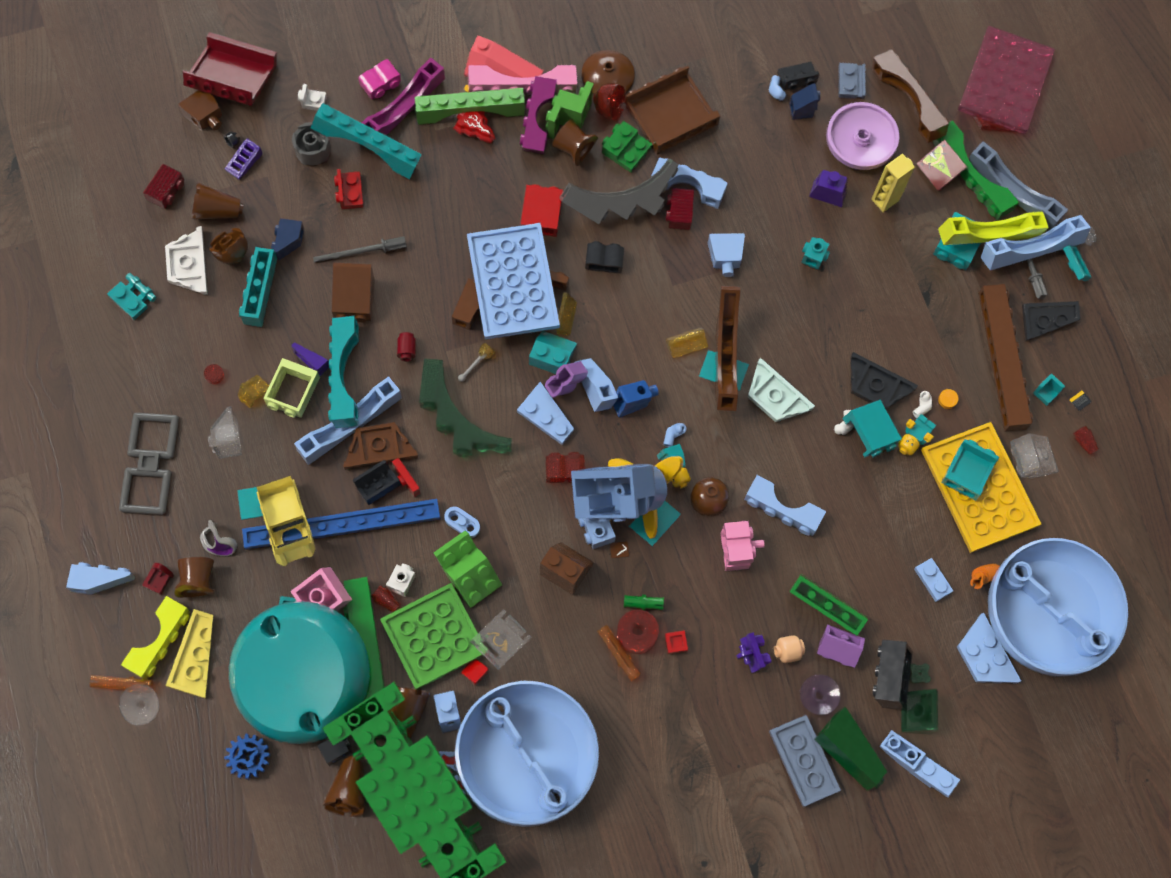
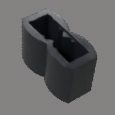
[585,241,624,273]

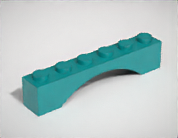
[311,103,422,179]
[328,316,359,428]

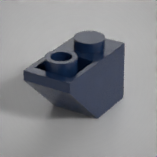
[789,84,821,120]
[271,218,304,260]

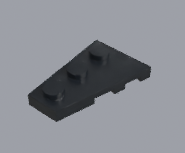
[1022,301,1081,341]

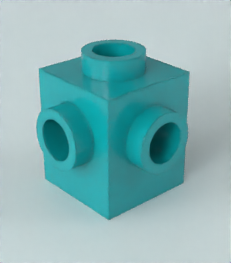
[801,237,830,270]

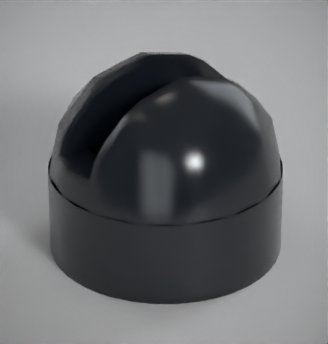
[224,132,240,148]

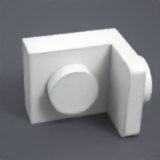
[298,84,327,111]

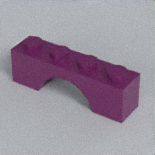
[520,76,558,154]

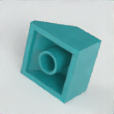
[529,331,577,374]

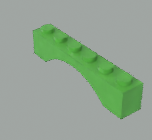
[415,88,525,124]

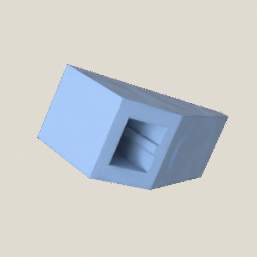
[575,358,618,412]
[66,562,135,595]

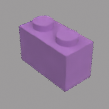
[817,625,865,668]

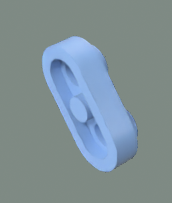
[444,507,480,538]

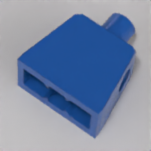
[613,380,659,418]

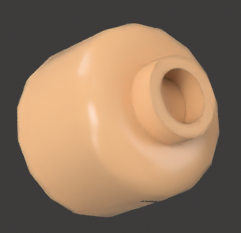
[774,635,805,663]

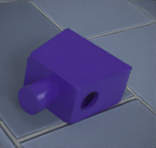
[809,170,848,207]

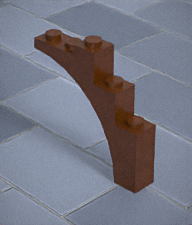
[452,270,569,330]
[715,286,740,411]

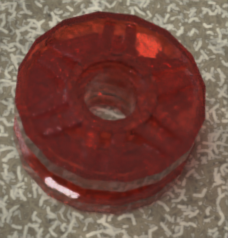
[617,609,659,654]

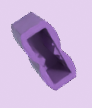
[545,361,588,397]

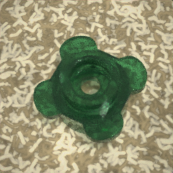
[911,663,931,684]

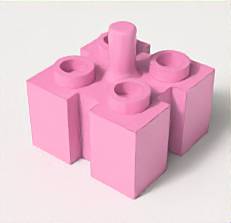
[720,521,764,571]

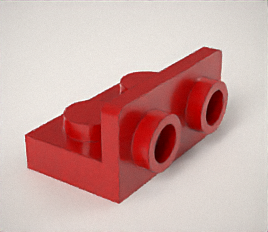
[334,169,364,210]

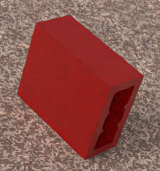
[520,184,563,237]

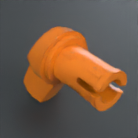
[970,564,1000,589]

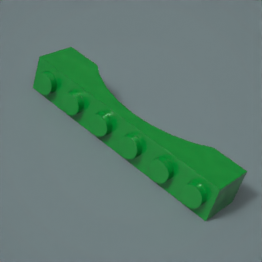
[933,120,1019,221]

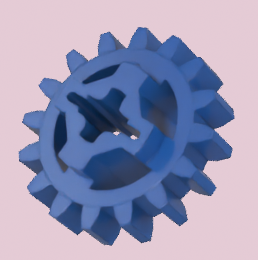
[224,734,271,780]

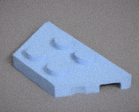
[957,613,1021,684]

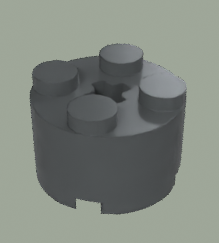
[292,122,331,165]

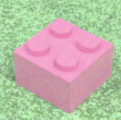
[291,567,352,611]

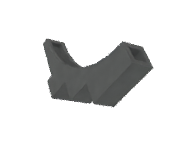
[559,158,679,224]

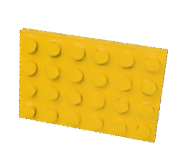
[921,422,1041,553]

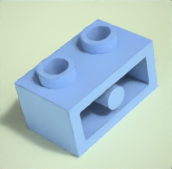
[577,518,615,549]

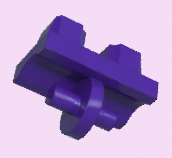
[736,632,771,673]

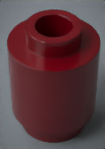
[397,332,416,362]

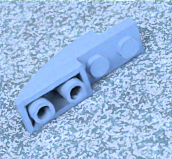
[880,730,960,798]

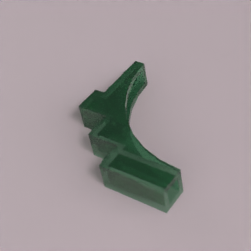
[419,358,512,457]

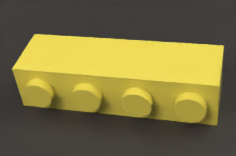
[871,153,915,212]

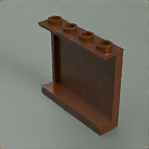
[625,66,720,154]

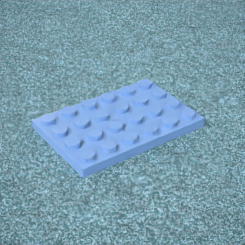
[467,223,560,339]

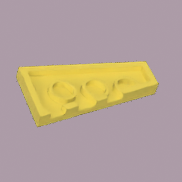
[166,609,213,699]

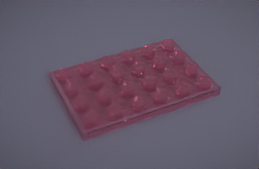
[958,25,1055,134]

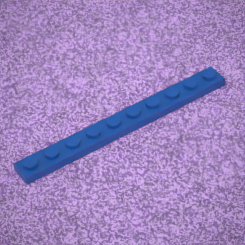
[242,499,440,550]

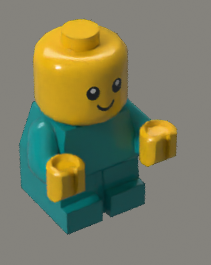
[898,414,936,455]
[657,444,691,489]

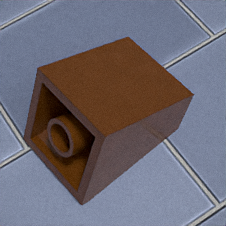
[332,263,375,322]
[540,542,594,595]

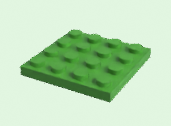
[380,583,488,690]

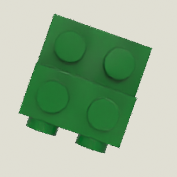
[601,121,652,173]

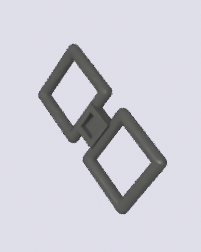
[119,413,179,515]

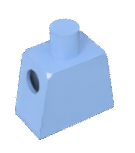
[708,233,745,277]
[434,691,461,733]

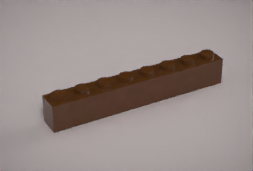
[979,284,1033,432]

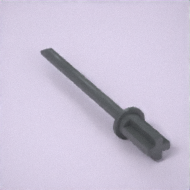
[1012,216,1048,300]
[313,236,407,262]

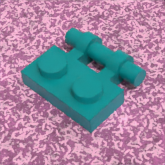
[107,273,157,320]

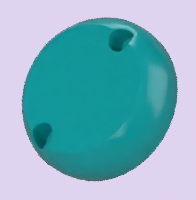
[229,601,370,744]

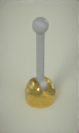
[458,343,495,382]

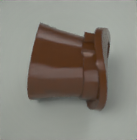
[552,119,599,166]
[174,557,215,598]

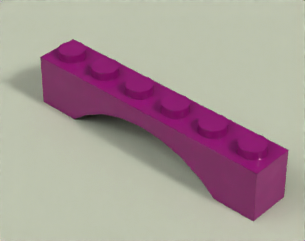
[362,58,445,135]

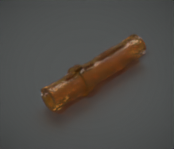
[597,625,641,681]
[89,675,153,693]

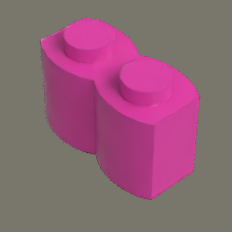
[358,59,401,99]

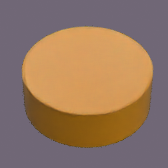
[938,389,958,409]

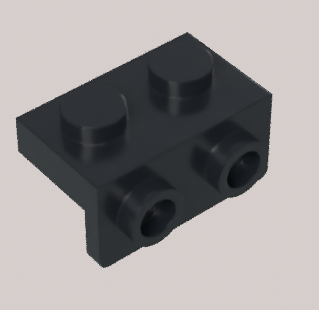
[353,460,401,505]

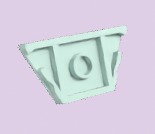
[748,358,815,422]

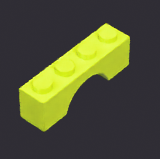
[121,596,190,680]

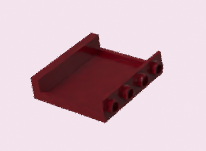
[183,32,277,106]

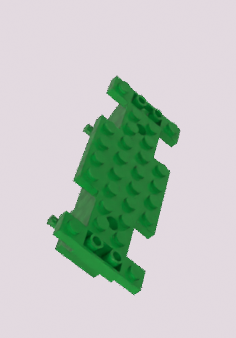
[323,682,506,878]

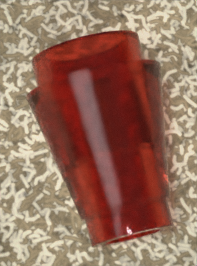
[1073,426,1099,455]
[371,585,401,613]

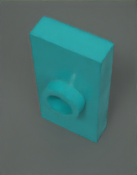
[1063,245,1091,281]

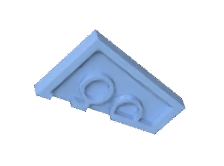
[517,382,574,445]

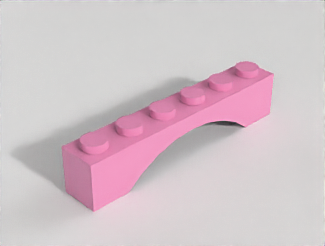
[468,65,577,95]

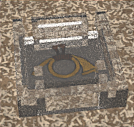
[471,609,532,670]

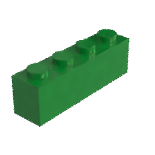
[790,574,868,636]

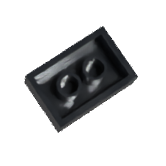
[873,640,913,710]

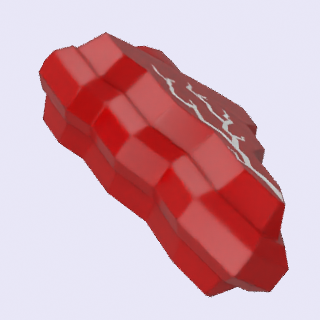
[453,111,495,143]

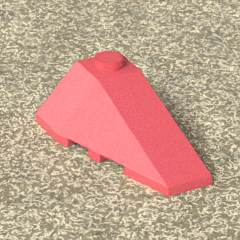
[464,36,543,78]

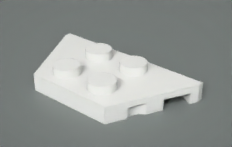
[165,226,208,295]

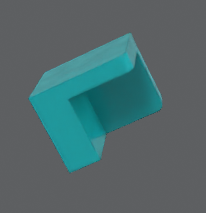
[1033,373,1065,406]

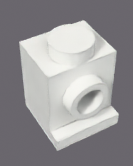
[386,564,415,597]

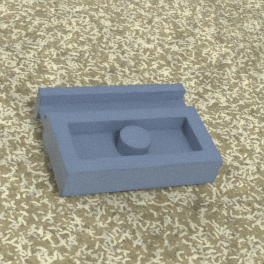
[839,63,865,99]

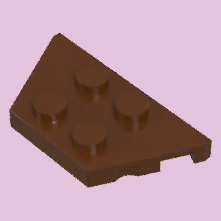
[343,422,418,470]

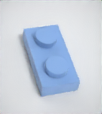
[914,558,953,602]

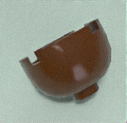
[209,228,248,264]
[691,477,729,517]

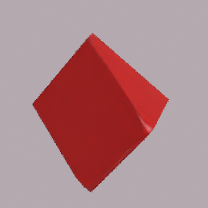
[461,659,489,686]

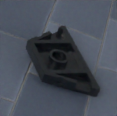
[850,352,918,409]

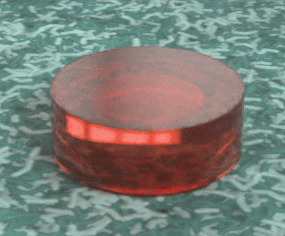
[204,364,224,384]

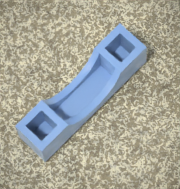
[651,157,728,209]
[744,475,826,536]

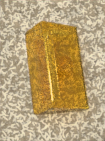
[556,292,577,336]
[666,328,708,358]

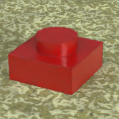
[665,630,688,654]

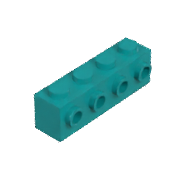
[239,247,277,327]

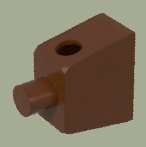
[178,90,222,130]

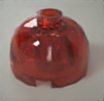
[593,83,626,120]

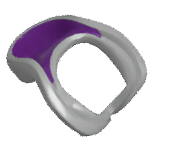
[200,520,237,556]

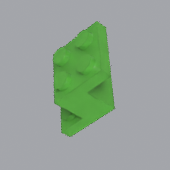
[545,81,594,139]
[433,530,502,608]

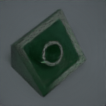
[901,689,938,734]

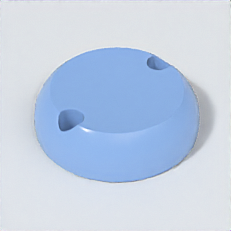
[988,538,1128,676]
[455,681,599,827]

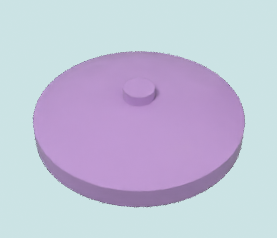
[826,102,899,170]

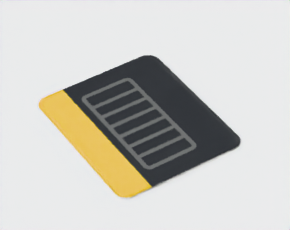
[1070,391,1092,411]

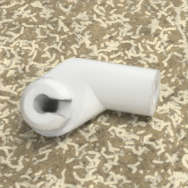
[912,391,932,418]
[834,410,853,435]

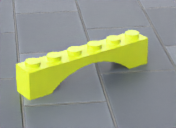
[938,212,1049,245]

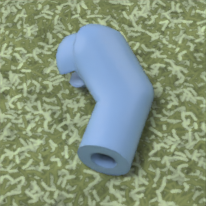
[769,75,786,101]
[663,423,686,447]

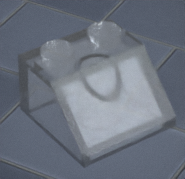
[208,406,242,459]
[1010,433,1059,479]

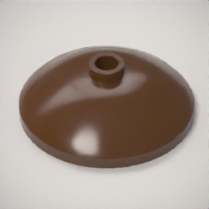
[582,50,635,98]

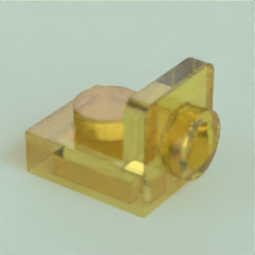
[237,375,269,408]

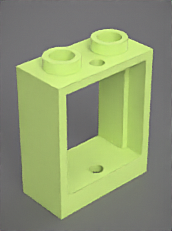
[263,358,320,418]

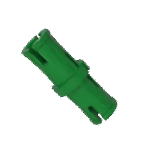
[624,594,664,610]

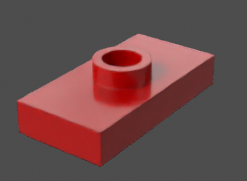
[392,458,420,498]

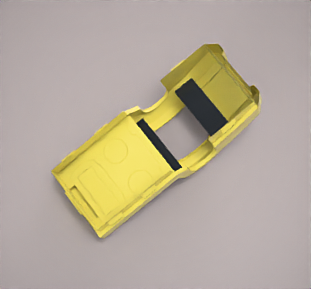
[257,476,316,566]

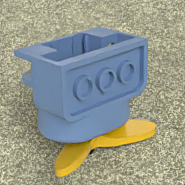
[571,456,683,539]

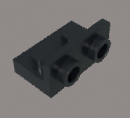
[777,61,819,91]

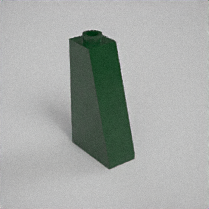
[814,706,888,791]

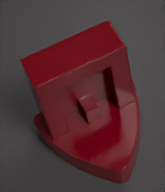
[142,563,174,595]

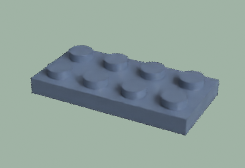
[769,715,841,807]

